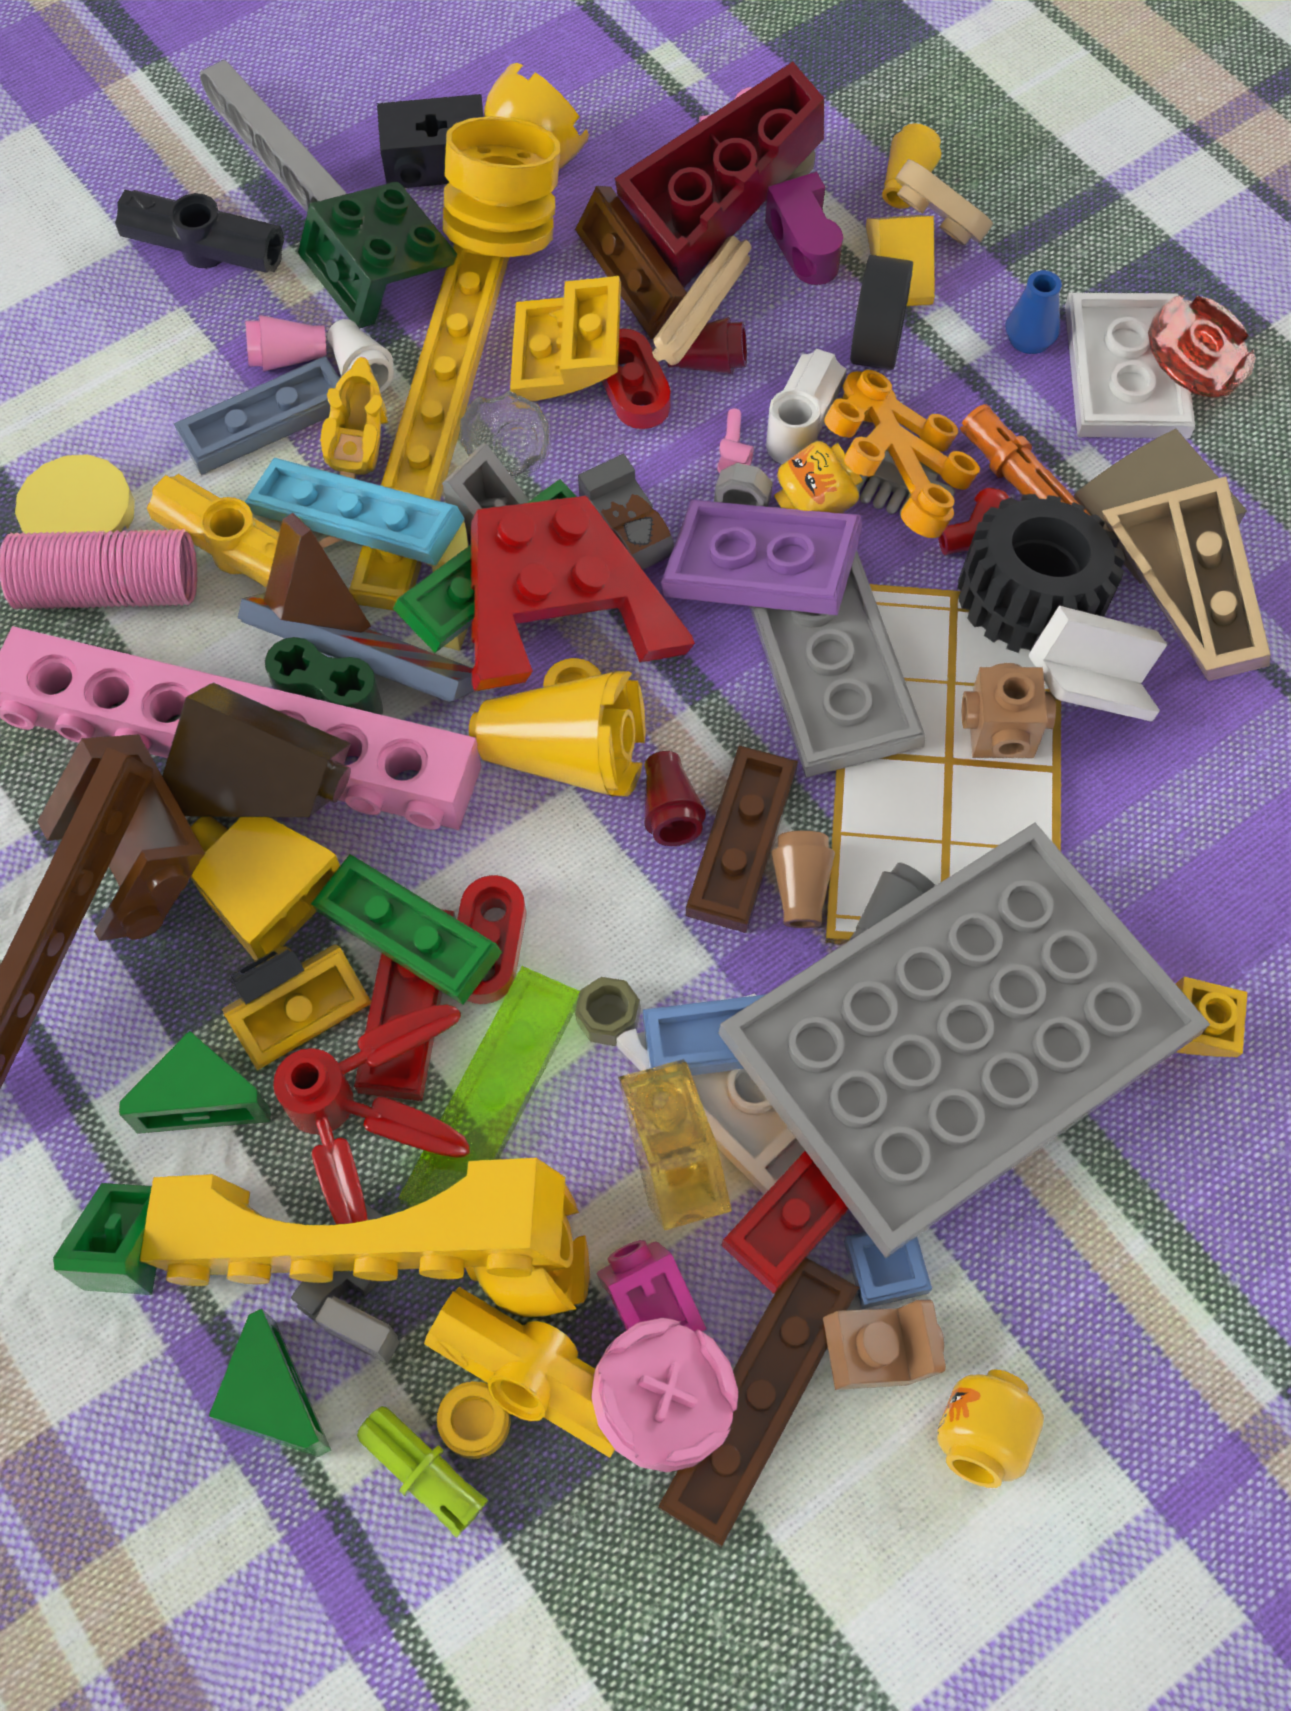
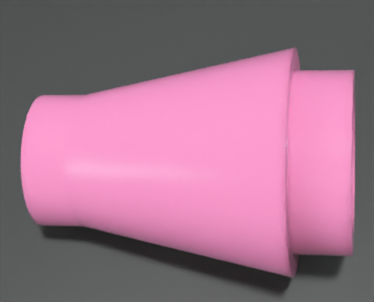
[245,315,326,372]

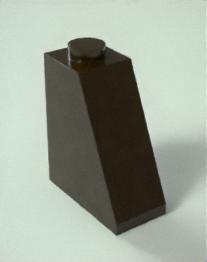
[162,682,351,817]

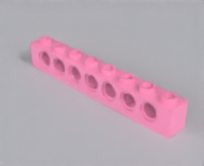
[0,626,482,830]

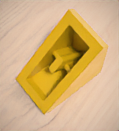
[866,215,935,306]

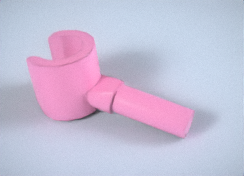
[717,408,754,473]

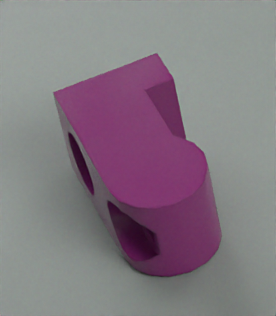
[765,171,843,285]

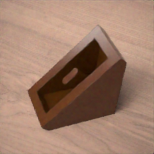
[264,513,371,633]

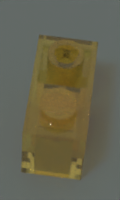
[618,1059,732,1231]

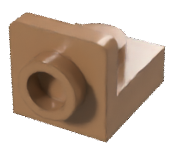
[823,1299,946,1390]

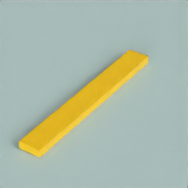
[349,243,509,611]

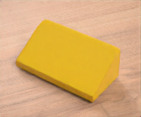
[222,944,371,1070]

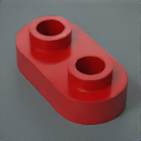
[601,328,671,429]
[457,875,526,1004]

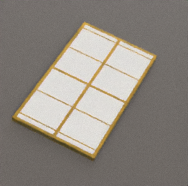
[825,584,1061,945]

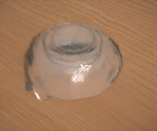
[460,391,551,480]

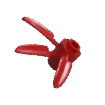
[273,1004,470,1225]

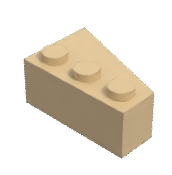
[1102,476,1271,681]

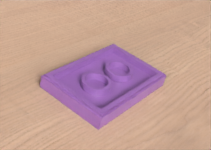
[661,500,862,615]

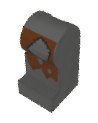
[578,453,674,570]

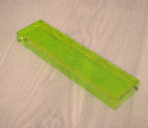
[398,966,580,1208]

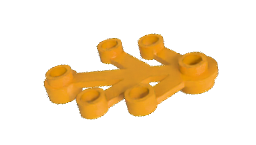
[824,370,980,538]

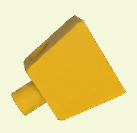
[191,817,340,960]

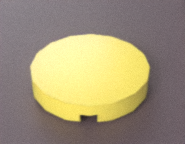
[15,454,135,537]

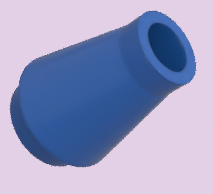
[1005,270,1062,354]

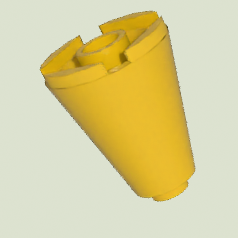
[469,671,646,797]

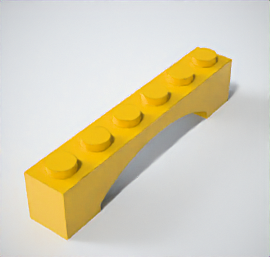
[139,1158,566,1286]

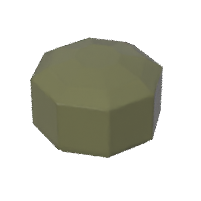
[575,977,641,1046]

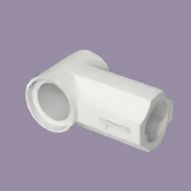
[766,348,846,464]

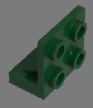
[298,182,457,329]

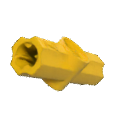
[147,474,279,588]
[424,1287,615,1458]

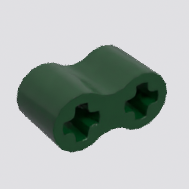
[264,637,383,715]

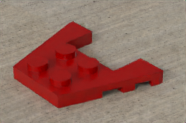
[471,496,695,691]

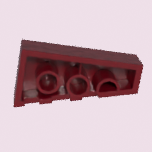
[614,61,825,288]

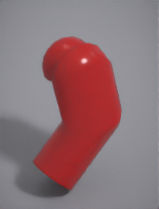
[938,487,1010,556]

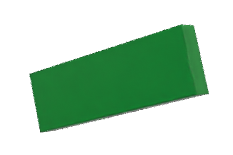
[311,854,502,1005]

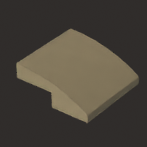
[1074,429,1247,584]

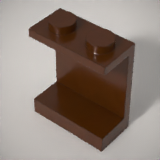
[37,734,205,941]

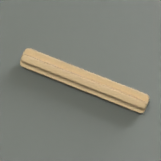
[652,236,752,365]

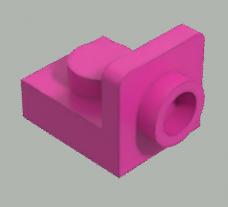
[596,1240,707,1332]

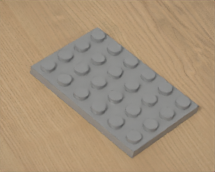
[718,822,1210,1258]

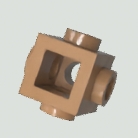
[961,663,1056,758]

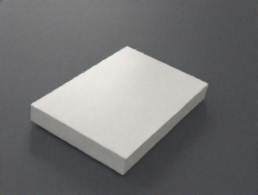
[1065,293,1195,438]

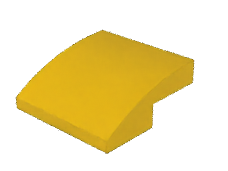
[510,276,621,403]

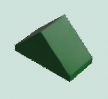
[119,1031,271,1134]
[53,1183,157,1295]
[209,1308,331,1457]

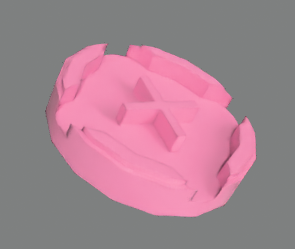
[591,1318,738,1472]

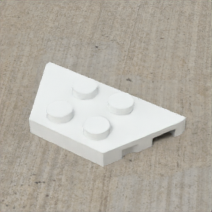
[616,994,805,1195]

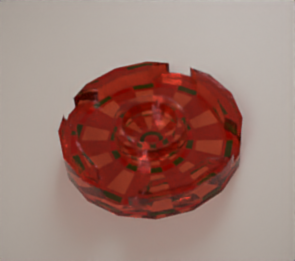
[1148,295,1256,398]

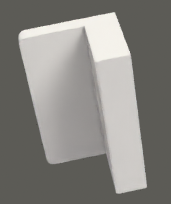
[1028,606,1167,722]

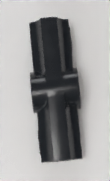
[115,190,285,273]

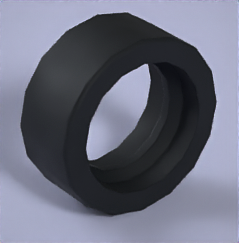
[850,255,913,370]

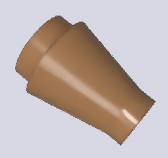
[771,830,835,928]

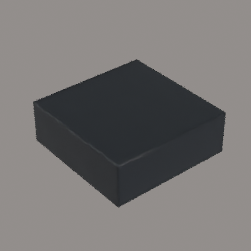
[228,945,305,1004]

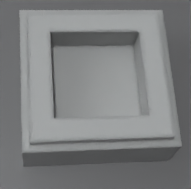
[315,1296,400,1364]

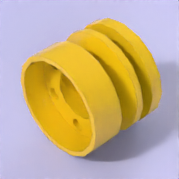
[442,116,560,257]

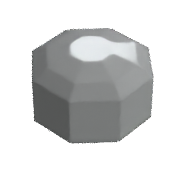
[714,463,773,507]

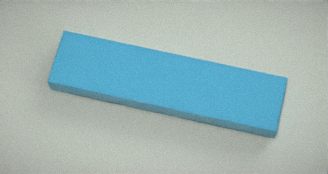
[245,458,465,566]

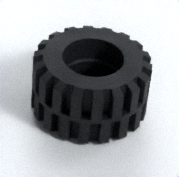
[957,494,1125,653]

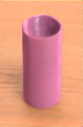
[0,529,197,610]

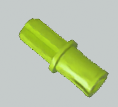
[357,1406,489,1538]

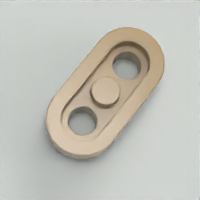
[895,159,993,246]

